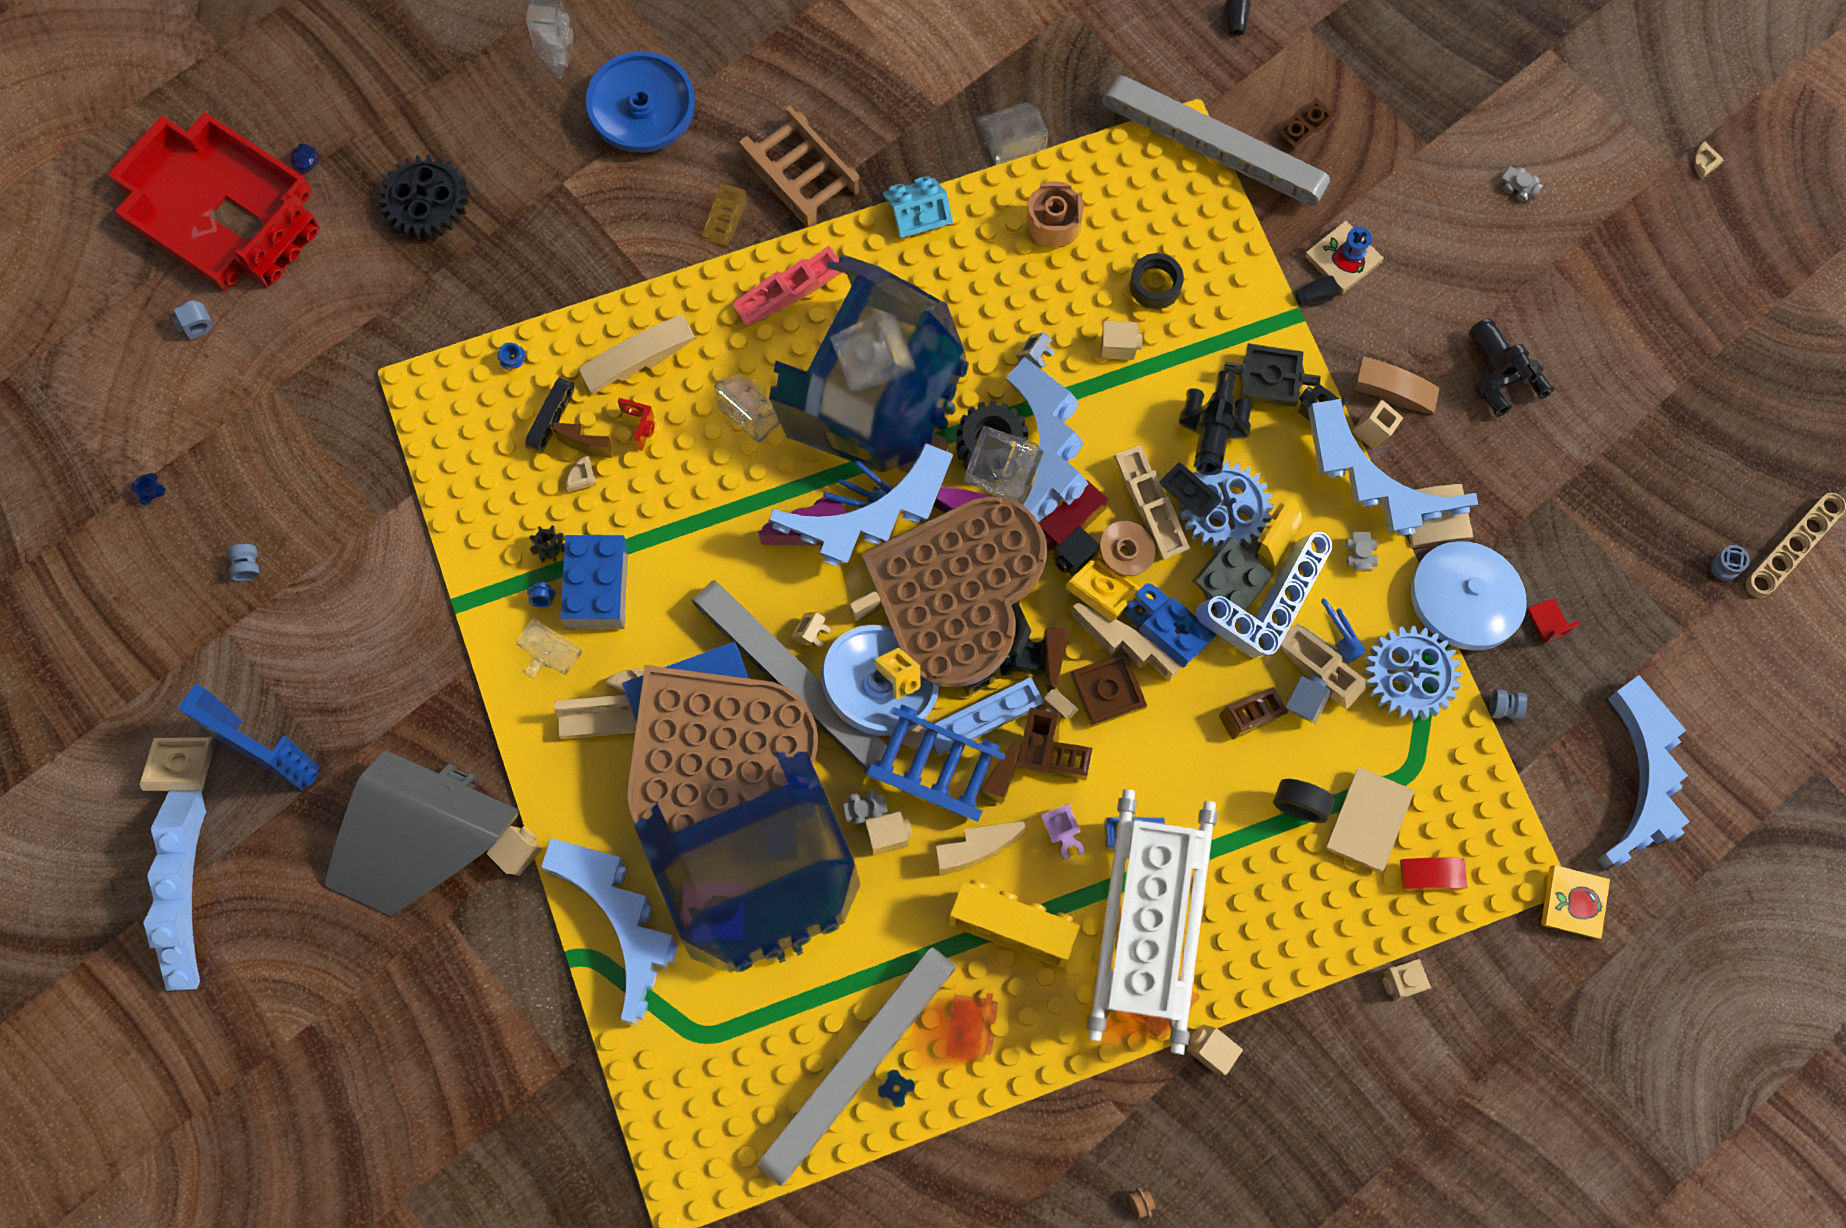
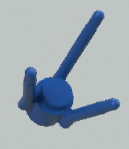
[823,461,893,508]
[1302,598,1366,665]

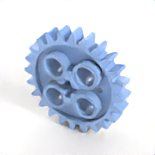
[1179,461,1274,551]
[1364,626,1462,721]

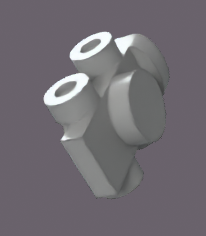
[1501,166,1543,202]
[1346,532,1378,572]
[843,790,888,826]

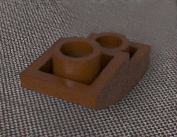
[1277,98,1335,150]

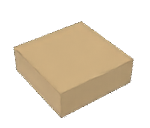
[850,591,881,622]

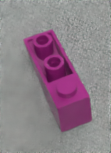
[758,497,846,546]

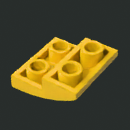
[1257,496,1302,574]

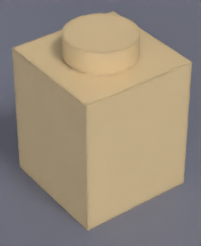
[1101,321,1143,360]
[1352,400,1403,450]
[866,811,913,855]
[486,826,543,876]
[1186,1025,1243,1075]

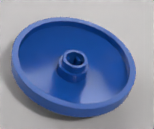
[586,51,695,153]

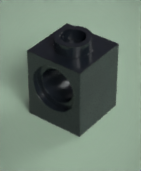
[1053,526,1101,577]

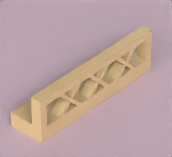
[554,695,637,740]

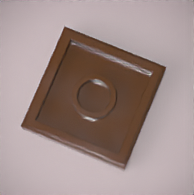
[1070,652,1147,727]

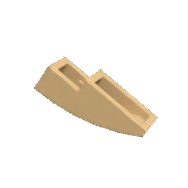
[1279,623,1366,709]
[936,821,1025,875]

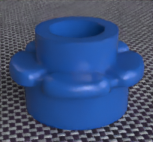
[497,342,525,369]
[527,582,556,608]

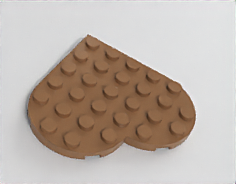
[862,497,1047,687]
[628,665,818,855]

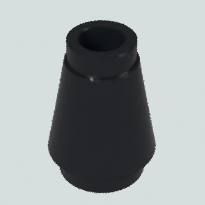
[1225,0,1251,36]
[1295,275,1339,306]

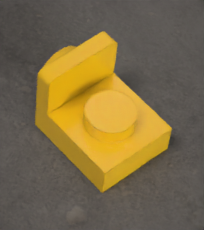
[875,648,920,699]

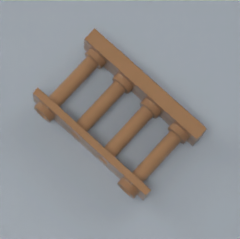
[739,105,860,228]

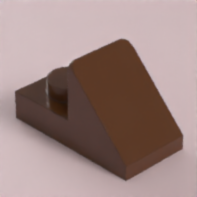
[1017,707,1060,773]

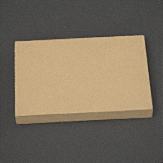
[1325,766,1414,873]

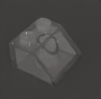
[830,312,916,392]
[714,374,783,444]
[963,426,1044,505]

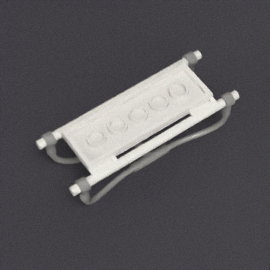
[1086,789,1218,1054]

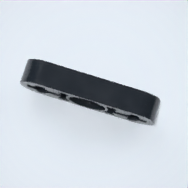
[525,377,575,454]

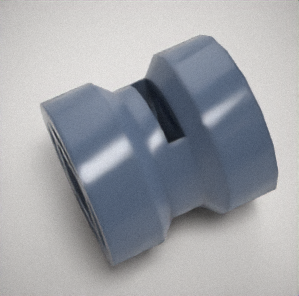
[227,544,260,581]
[1711,545,1750,581]
[1490,689,1527,722]

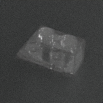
[526,0,573,78]
[977,102,1048,165]

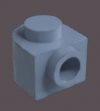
[172,301,213,340]

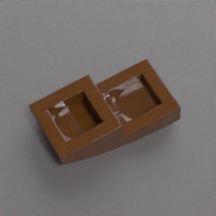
[552,423,613,458]

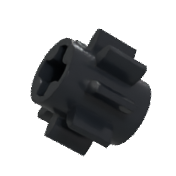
[529,525,565,563]

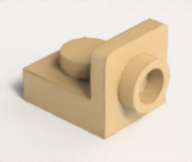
[1382,959,1431,1001]

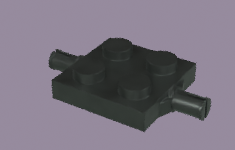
[1224,343,1321,407]
[1192,537,1273,612]

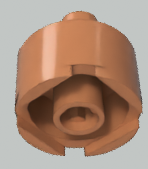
[1026,181,1084,247]

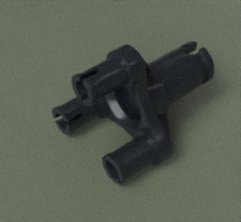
[1469,318,1555,417]
[1179,370,1253,475]

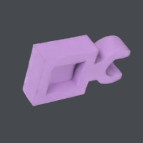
[1040,804,1084,861]

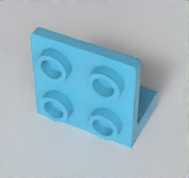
[883,177,953,238]

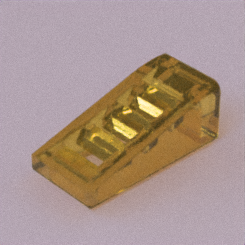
[702,183,748,247]

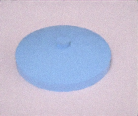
[1410,541,1527,651]
[821,625,939,736]

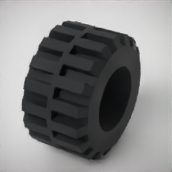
[956,401,1029,480]

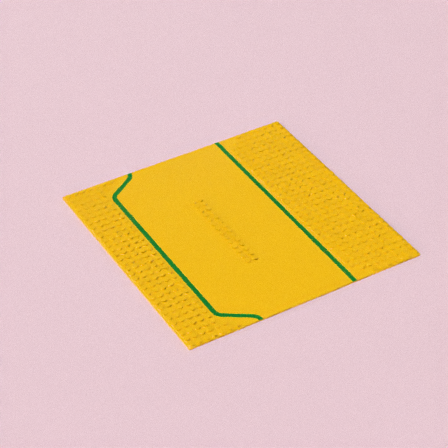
[378,99,1561,1228]

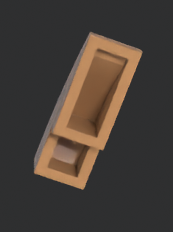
[1353,356,1440,415]

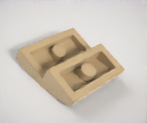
[1409,484,1473,548]

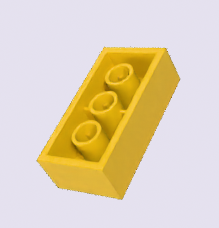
[949,880,1080,969]

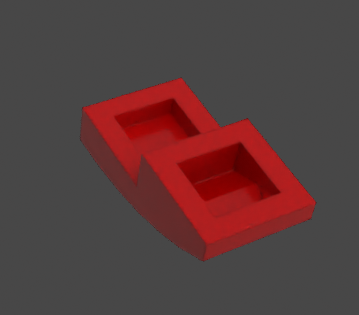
[1400,857,1468,891]

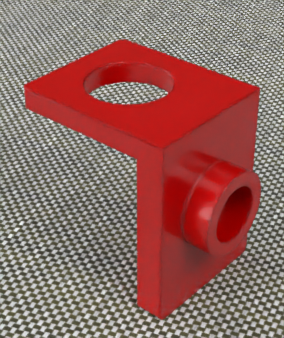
[618,398,655,451]
[1528,598,1580,644]

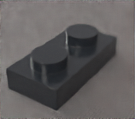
[1159,461,1222,521]

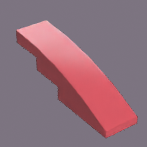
[732,246,846,326]

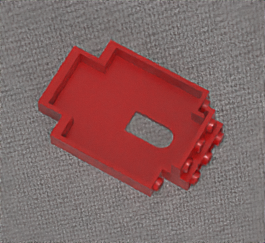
[108,112,320,292]

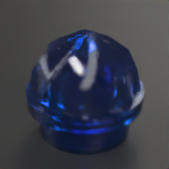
[291,144,319,172]

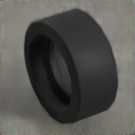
[1129,253,1184,309]
[1273,778,1335,823]

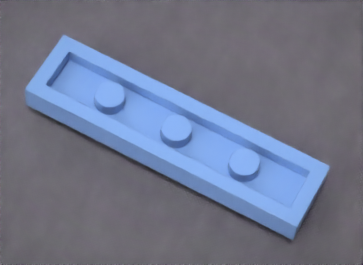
[925,677,1045,757]

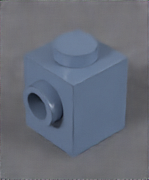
[1286,675,1331,725]

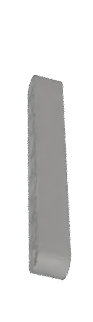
[1102,75,1330,206]
[691,580,897,779]
[757,947,956,1187]

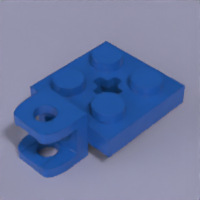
[1125,583,1217,669]

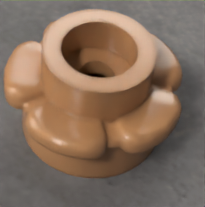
[1128,1188,1155,1219]

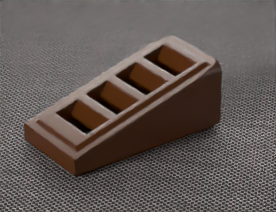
[1043,628,1068,693]
[1219,687,1288,740]
[980,740,1022,804]
[1027,742,1093,781]

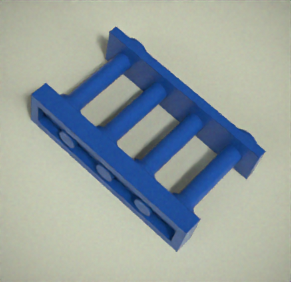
[864,704,1006,822]

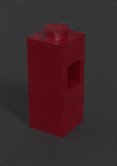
[1040,480,1108,551]

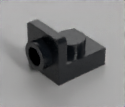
[1000,641,1046,677]

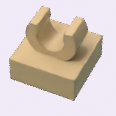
[791,612,831,647]
[1044,689,1078,718]

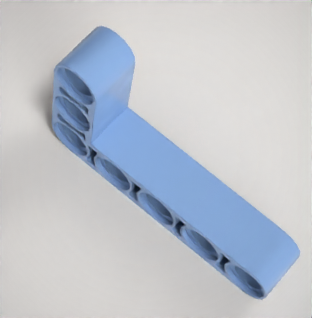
[1196,532,1332,658]

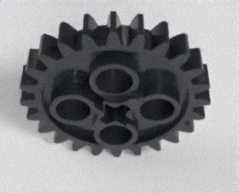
[378,155,469,240]

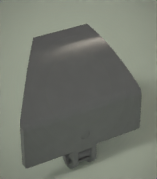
[325,751,519,916]

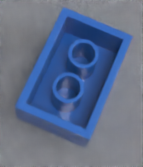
[561,535,628,629]

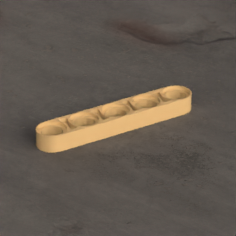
[1746,493,1846,598]

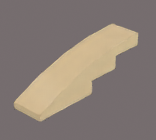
[579,314,696,394]
[1113,445,1190,560]
[1071,603,1181,682]

